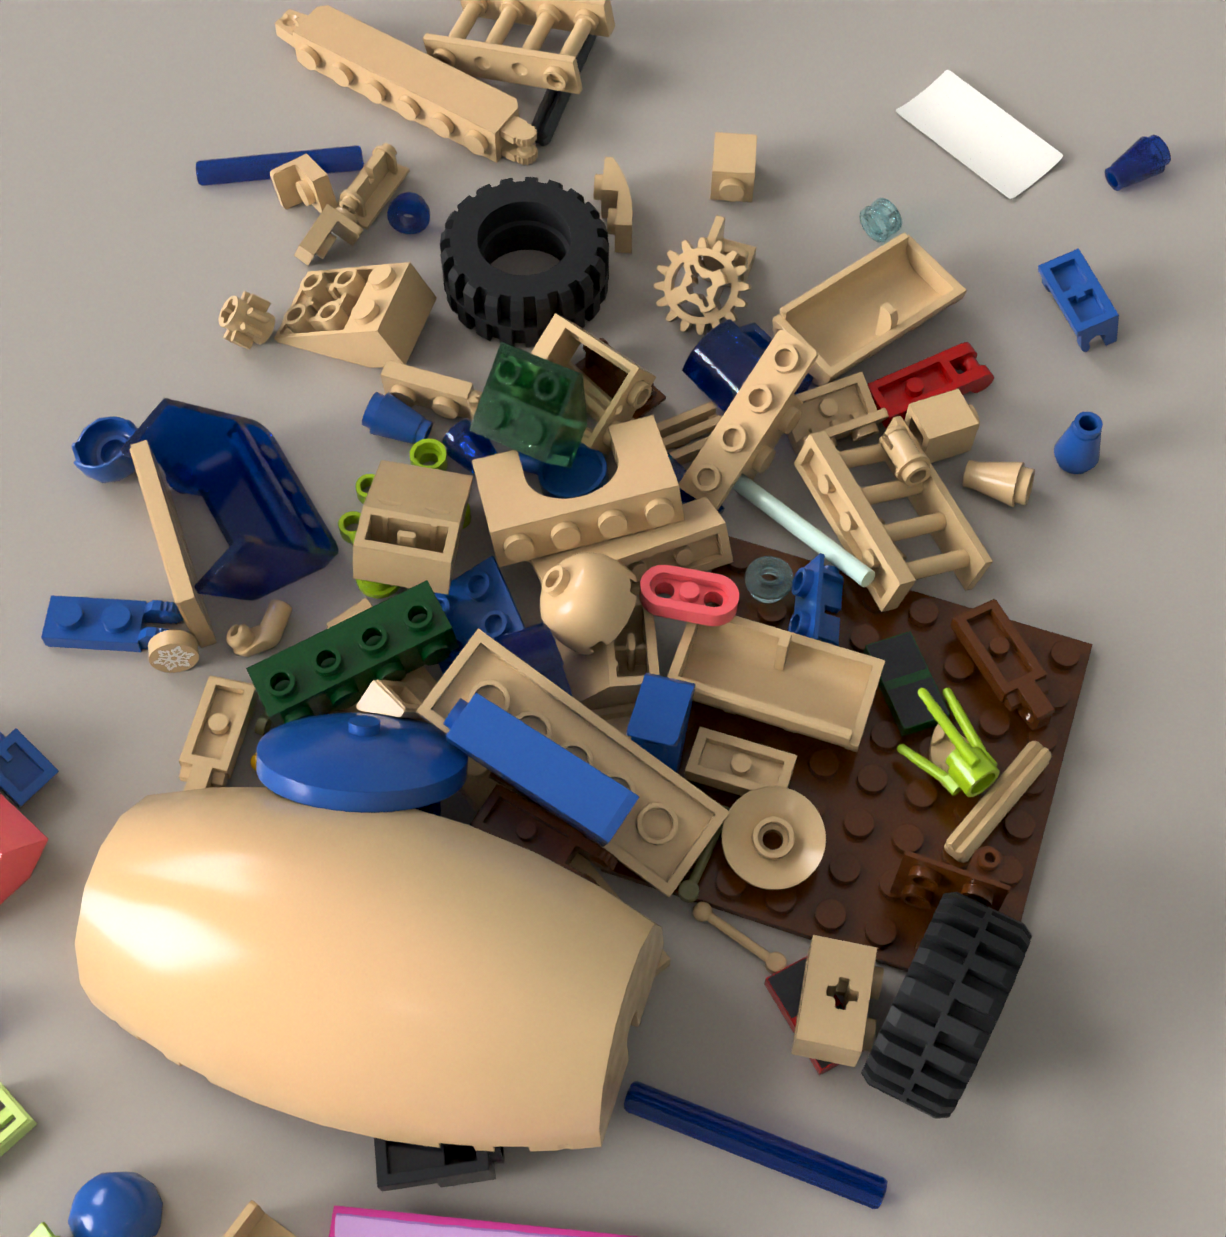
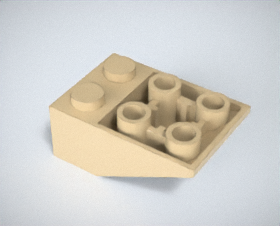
[274,262,437,368]
[353,460,473,595]

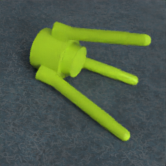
[897,688,1000,797]

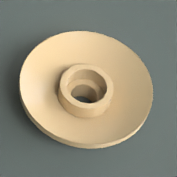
[721,786,826,890]

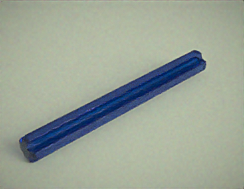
[624,1081,888,1209]

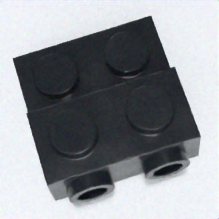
[374,1138,505,1192]

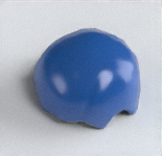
[71,416,143,483]
[68,1172,163,1237]

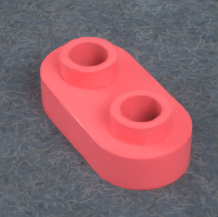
[639,565,739,626]

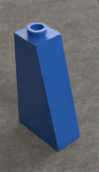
[443,693,639,847]

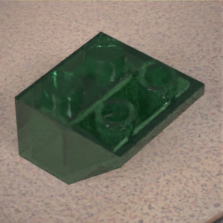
[469,342,587,468]

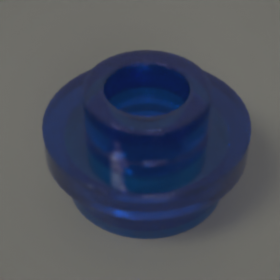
[387,192,430,234]

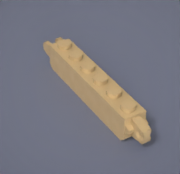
[275,5,538,166]

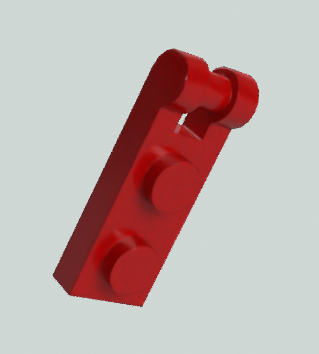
[867,342,994,428]

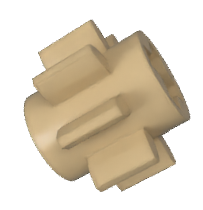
[219,291,275,350]

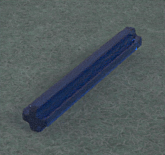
[195,145,364,186]

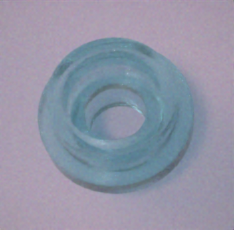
[745,556,793,603]

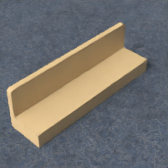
[530,497,733,595]

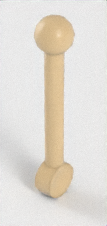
[692,902,787,974]

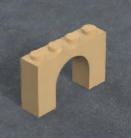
[472,415,685,567]

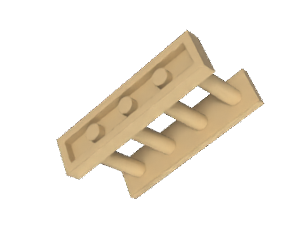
[423,0,615,94]
[794,416,993,612]

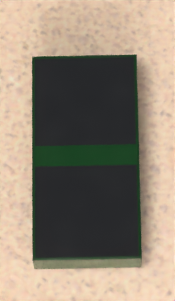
[863,631,950,737]

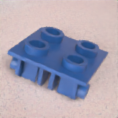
[434,555,529,675]

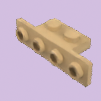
[679,330,818,510]

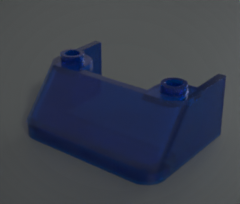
[120,398,339,601]

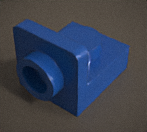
[0,728,59,808]

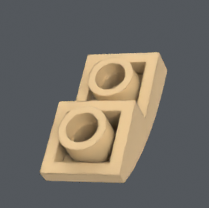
[593,157,633,253]

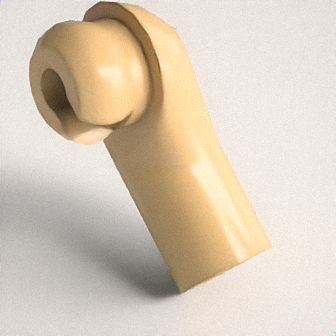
[226,599,292,657]

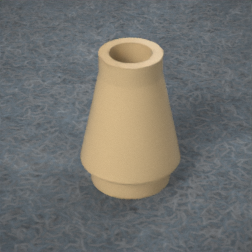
[963,460,1035,507]

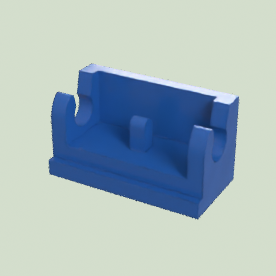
[1038,248,1119,352]

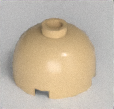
[540,552,637,655]

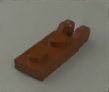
[470,784,619,886]

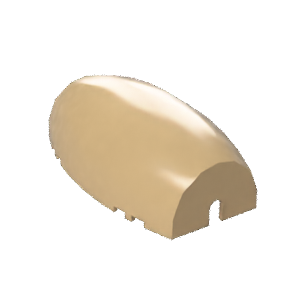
[75,787,664,1152]

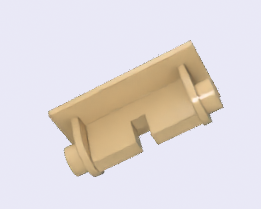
[337,143,410,230]

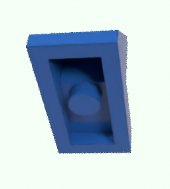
[626,673,696,774]

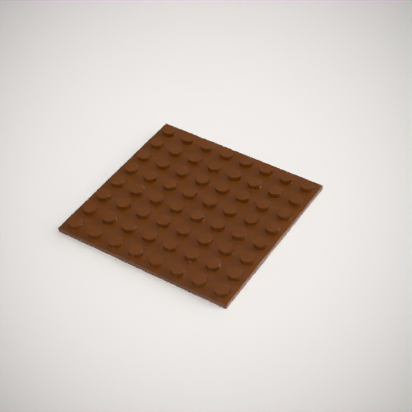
[601,536,1093,972]

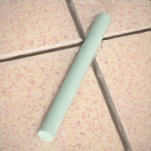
[733,474,875,587]

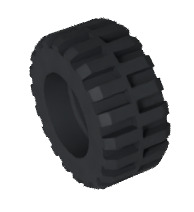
[440,177,609,348]
[861,892,1032,1119]

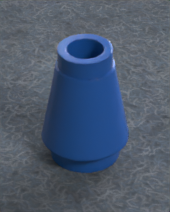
[362,392,433,444]
[1054,412,1103,474]

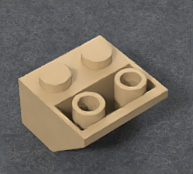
[555,596,660,710]

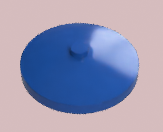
[256,712,468,813]

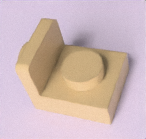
[270,154,338,213]
[294,203,363,265]

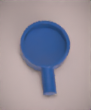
[517,443,609,499]

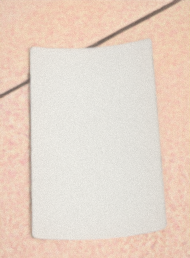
[895,70,1063,199]

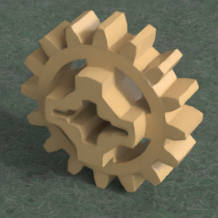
[654,237,752,335]

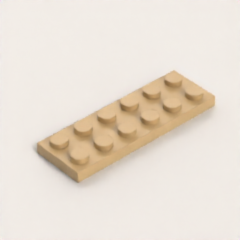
[416,628,730,897]

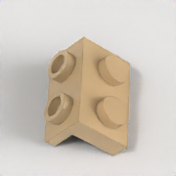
[788,372,889,455]

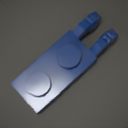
[41,595,183,652]

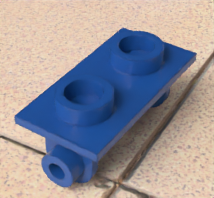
[788,553,844,646]

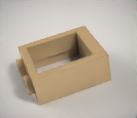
[508,313,656,455]

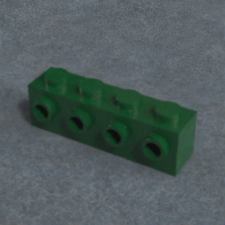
[246,580,460,728]

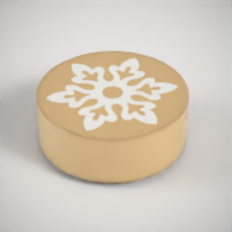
[148,630,199,673]

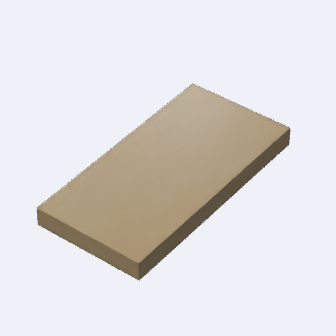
[130,440,217,648]

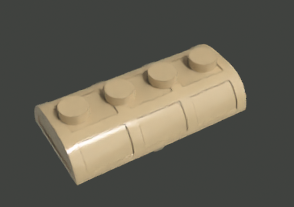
[772,232,967,386]
[667,616,885,752]

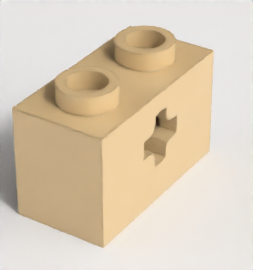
[791,935,884,1067]

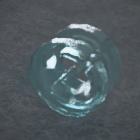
[859,197,902,242]

